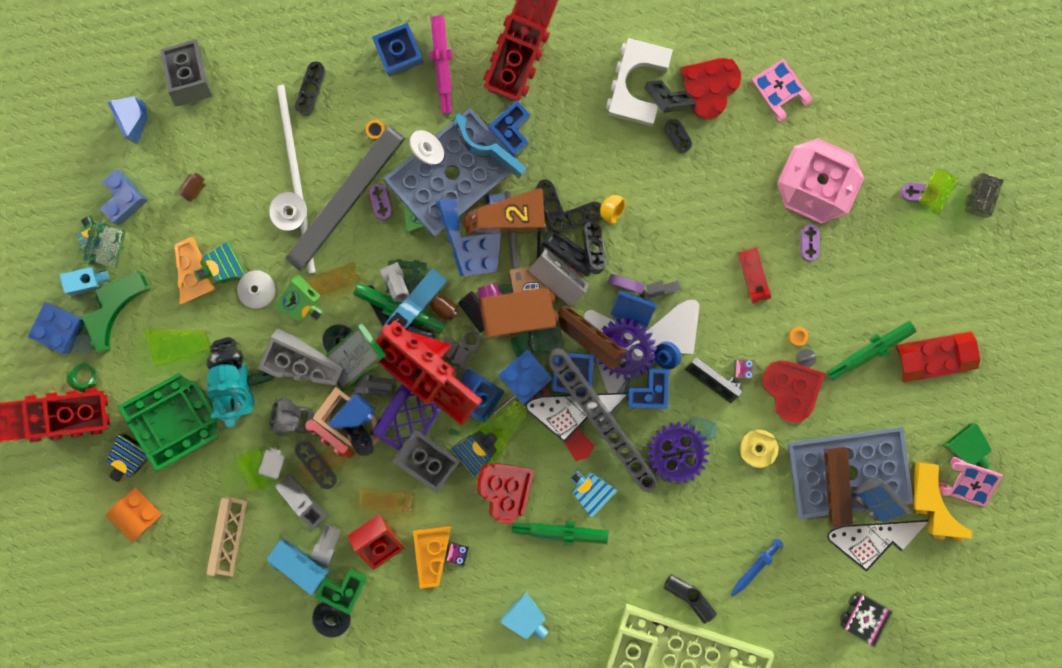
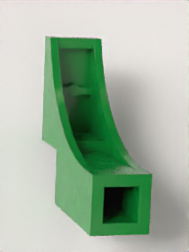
[82,271,151,353]

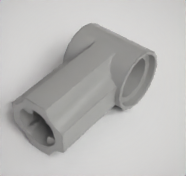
[380,262,410,302]
[310,524,342,566]

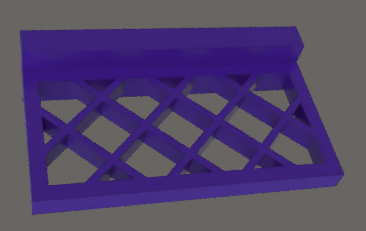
[370,379,441,451]

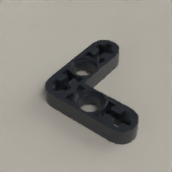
[537,179,601,233]

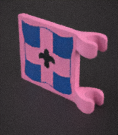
[752,59,812,122]
[939,457,1003,507]

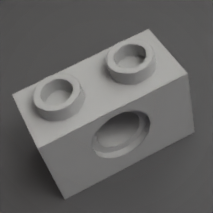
[258,448,285,479]

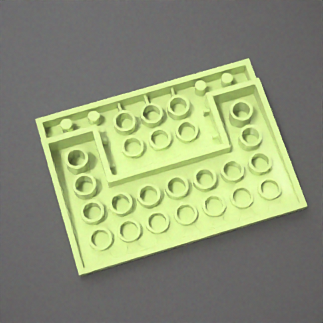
[606,604,774,668]

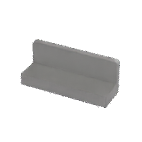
[528,248,589,306]

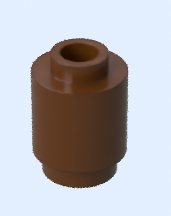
[178,172,206,202]
[429,294,458,321]

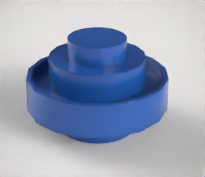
[654,341,681,370]

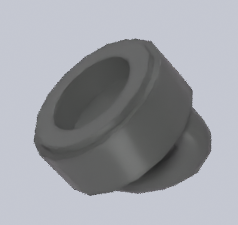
[796,349,816,368]

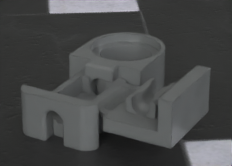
[642,280,681,300]
[443,331,481,369]

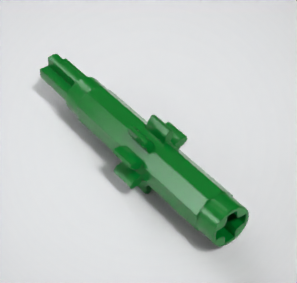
[353,282,446,334]
[827,320,917,381]
[511,521,609,546]

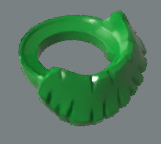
[66,364,97,392]

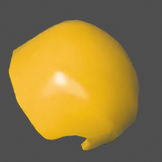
[600,195,626,224]

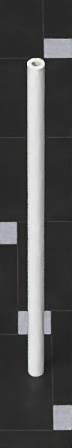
[277,85,316,274]

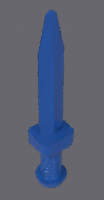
[731,539,783,597]

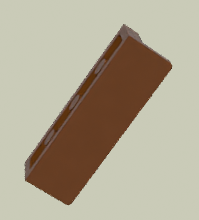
[556,306,627,370]
[824,447,853,528]

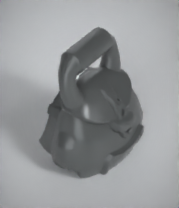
[269,398,315,435]

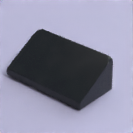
[458,291,484,333]

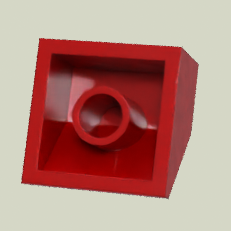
[348,514,405,570]

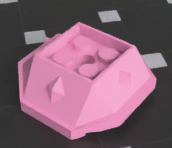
[777,139,864,224]

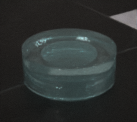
[73,335,93,354]

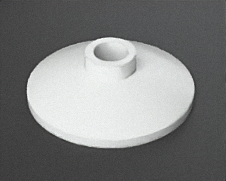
[410,130,444,165]
[270,192,307,231]
[237,271,276,309]

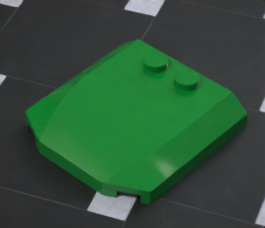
[118,373,218,473]

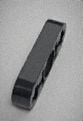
[295,61,326,116]
[582,221,606,274]
[342,424,374,456]
[295,441,337,489]

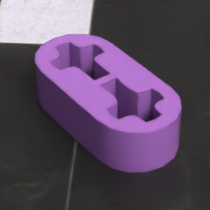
[900,183,939,203]
[369,184,392,220]
[800,224,820,261]
[608,274,645,294]

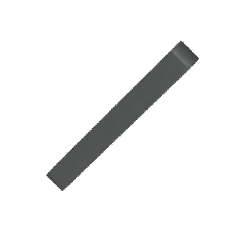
[285,126,405,271]
[549,348,656,492]

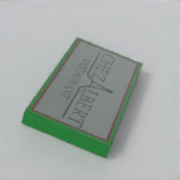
[326,324,386,391]

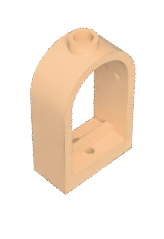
[313,387,380,447]

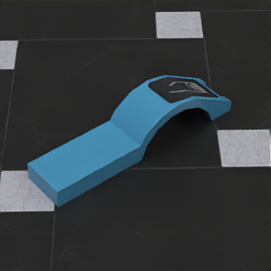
[454,113,526,178]
[377,268,448,336]

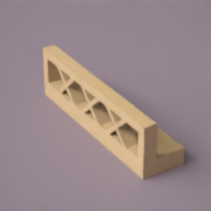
[206,496,248,577]

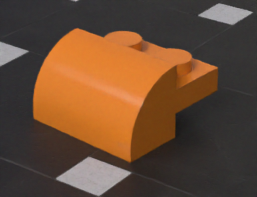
[106,488,162,544]

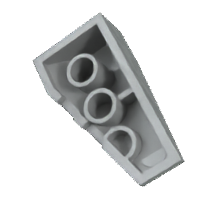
[258,328,343,385]

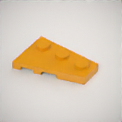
[175,237,217,305]
[413,525,452,589]

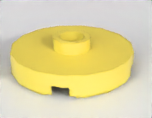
[739,429,779,468]

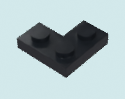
[644,80,697,113]

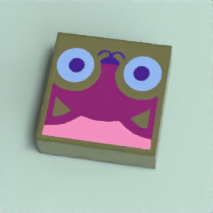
[734,359,755,379]

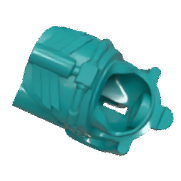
[207,365,255,427]

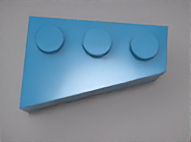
[267,538,330,595]

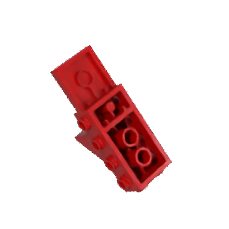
[483,0,559,102]
[375,321,482,426]
[0,388,110,443]

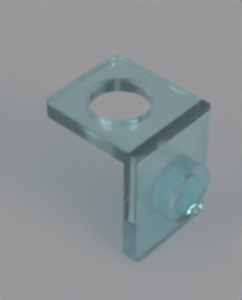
[688,416,718,442]

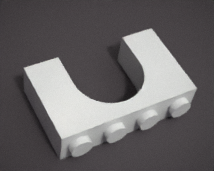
[606,38,673,127]

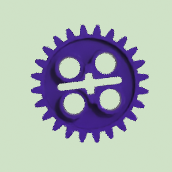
[595,317,657,380]
[647,421,710,484]

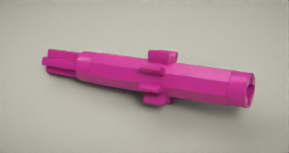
[429,15,453,114]

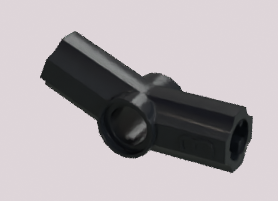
[663,574,717,624]

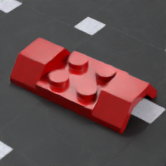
[895,331,980,383]

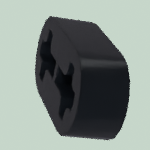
[664,119,692,153]

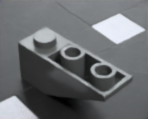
[275,474,329,530]

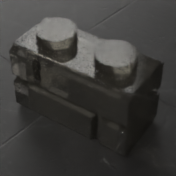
[964,173,1004,218]

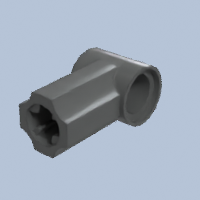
[354,374,394,396]

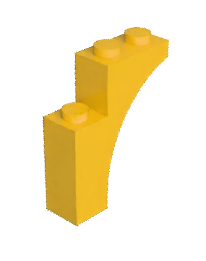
[910,462,972,541]

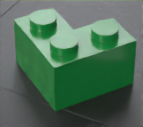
[314,568,369,615]

